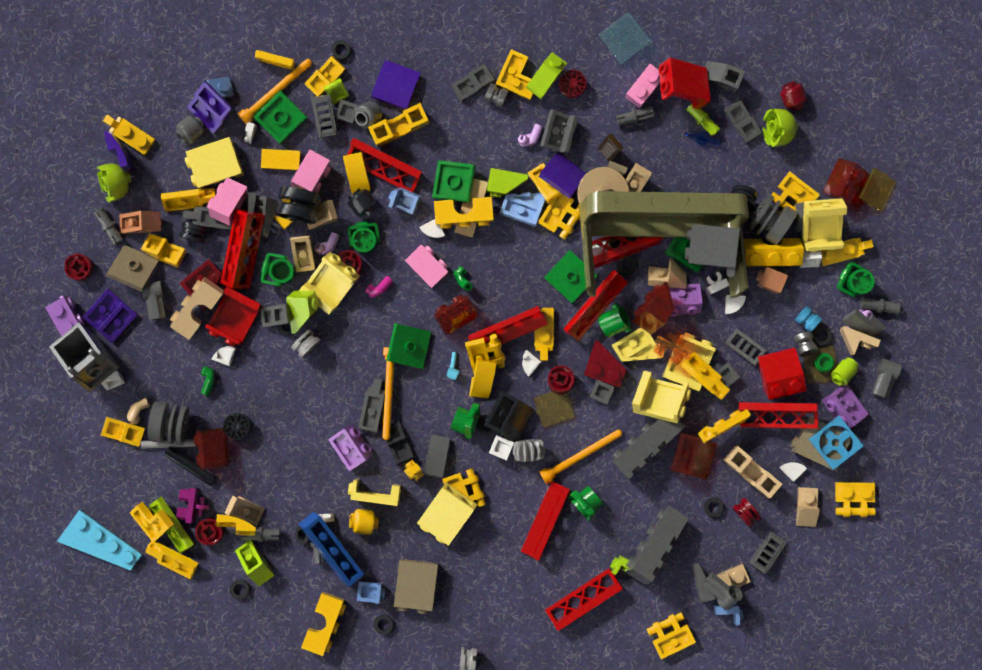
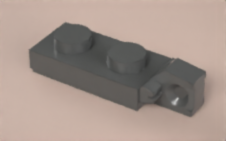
[183,206,233,230]
[358,378,385,433]

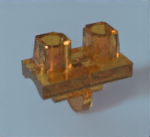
[653,331,689,365]

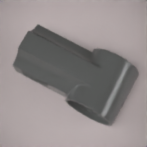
[142,281,167,321]
[871,358,902,399]
[702,572,743,610]

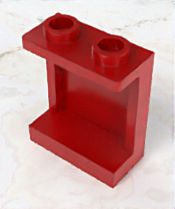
[659,57,711,110]
[205,286,263,347]

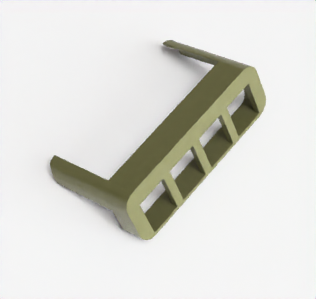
[580,191,749,298]

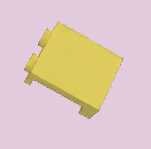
[185,137,244,189]
[802,198,847,252]
[299,252,360,315]
[662,332,716,392]
[632,371,691,424]
[348,479,402,506]
[417,482,477,546]

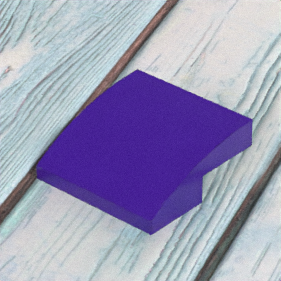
[371,60,421,110]
[187,81,233,134]
[104,131,135,172]
[538,152,586,199]
[82,288,138,343]

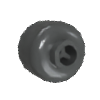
[354,101,383,129]
[175,115,204,144]

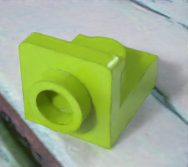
[610,555,629,575]

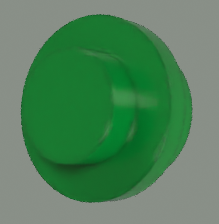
[814,353,834,372]

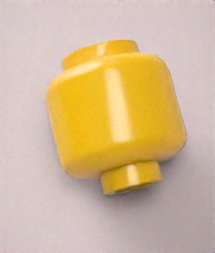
[349,509,379,535]

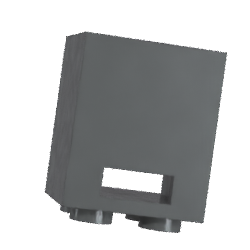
[685,224,740,277]
[49,322,120,392]

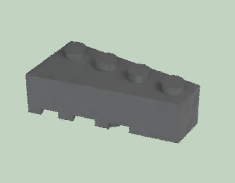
[611,418,685,479]
[626,505,689,585]

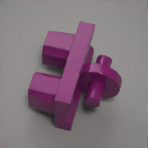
[176,487,209,523]

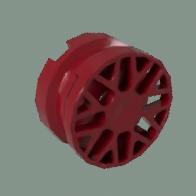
[559,70,586,98]
[338,250,363,274]
[64,253,93,281]
[548,365,575,394]
[732,497,762,528]
[195,518,224,545]

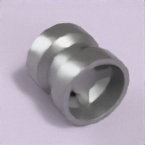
[484,83,509,108]
[794,331,818,357]

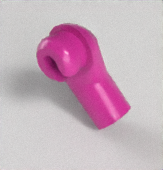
[365,276,393,298]

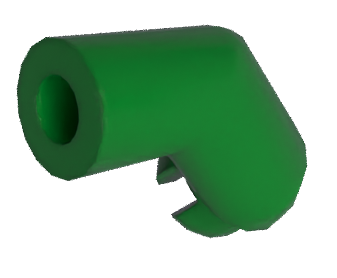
[454,266,473,291]
[201,366,215,396]

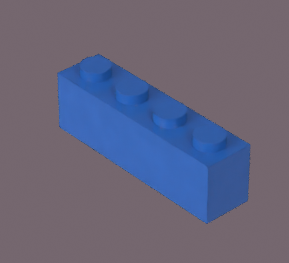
[298,512,364,587]

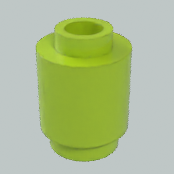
[831,357,859,386]

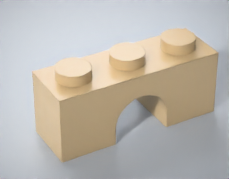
[170,277,224,340]
[723,446,782,499]

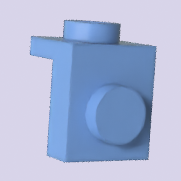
[207,77,234,98]
[388,187,421,214]
[357,581,385,604]
[714,604,743,626]

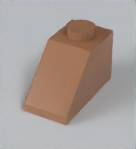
[119,211,162,234]

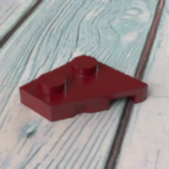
[179,259,221,311]
[584,340,626,387]

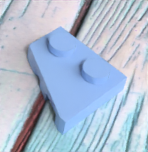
[499,192,545,227]

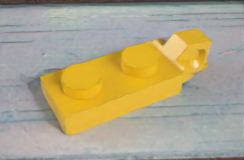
[103,115,156,156]
[161,188,216,212]
[818,238,874,266]
[534,308,554,361]
[681,352,730,400]
[698,409,751,443]
[404,460,424,481]
[145,541,199,579]

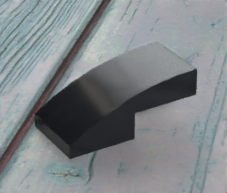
[381,421,415,466]

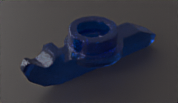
[684,131,721,145]

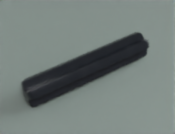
[164,447,216,485]

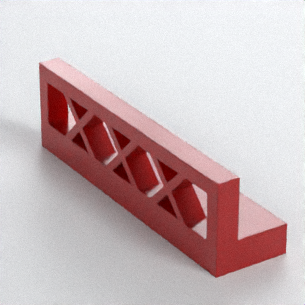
[347,138,422,192]
[220,209,265,289]
[592,236,663,269]
[563,270,628,341]
[468,306,549,344]
[739,402,819,429]
[521,481,570,561]
[545,568,622,631]

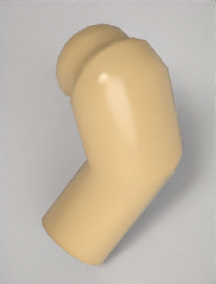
[127,398,150,425]

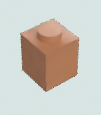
[756,267,788,294]

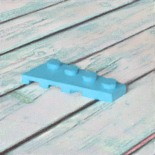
[57,510,143,570]

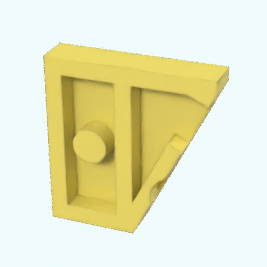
[611,325,664,362]

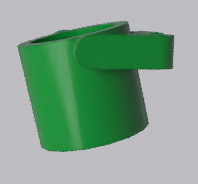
[347,221,381,255]
[261,253,296,287]
[837,262,875,298]
[598,302,632,338]
[450,403,481,439]
[569,486,604,522]

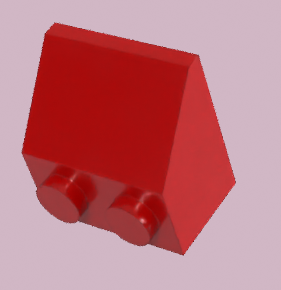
[758,347,806,400]

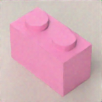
[625,64,660,109]
[291,149,331,193]
[207,178,248,226]
[405,244,448,289]

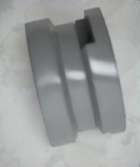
[291,329,321,358]
[459,647,477,670]

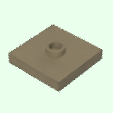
[107,245,159,292]

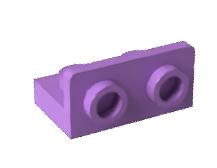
[661,284,703,316]
[45,295,85,336]
[822,385,868,430]
[328,424,373,471]

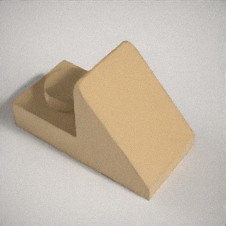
[626,163,652,192]
[307,200,337,230]
[290,236,315,272]
[648,258,687,289]
[840,326,881,355]
[796,487,820,527]
[225,496,265,526]
[717,564,750,587]

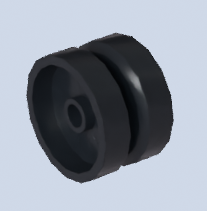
[275,187,322,224]

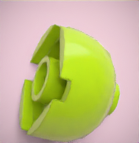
[762,109,798,147]
[97,163,131,203]

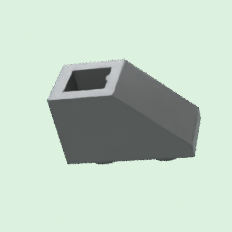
[705,61,745,93]

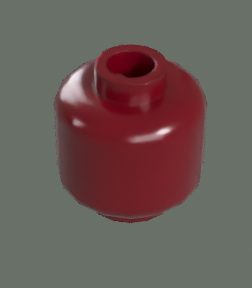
[779,81,808,111]

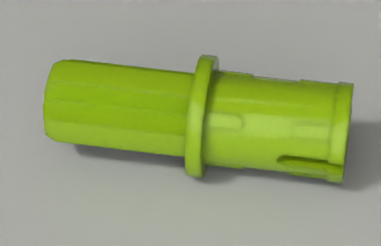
[686,104,720,136]

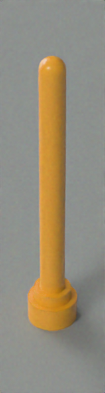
[237,59,312,125]
[383,347,394,440]
[539,430,622,485]

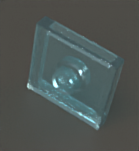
[598,12,652,65]

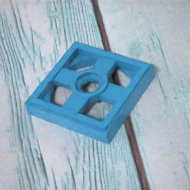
[808,415,863,470]

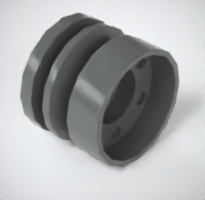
[748,195,798,245]
[148,401,190,446]

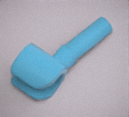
[447,352,459,380]

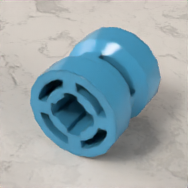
[795,306,822,332]

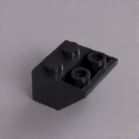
[483,391,534,442]

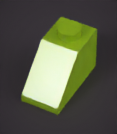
[526,52,567,99]
[487,168,529,198]
[286,291,319,334]
[235,540,274,586]

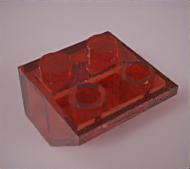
[822,158,875,212]
[633,281,674,335]
[433,294,479,336]
[194,428,230,470]
[670,433,717,480]

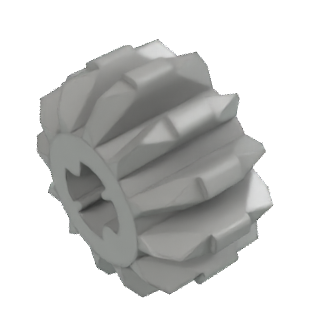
[513,439,545,462]

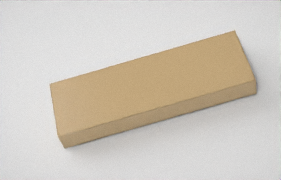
[454,179,488,238]

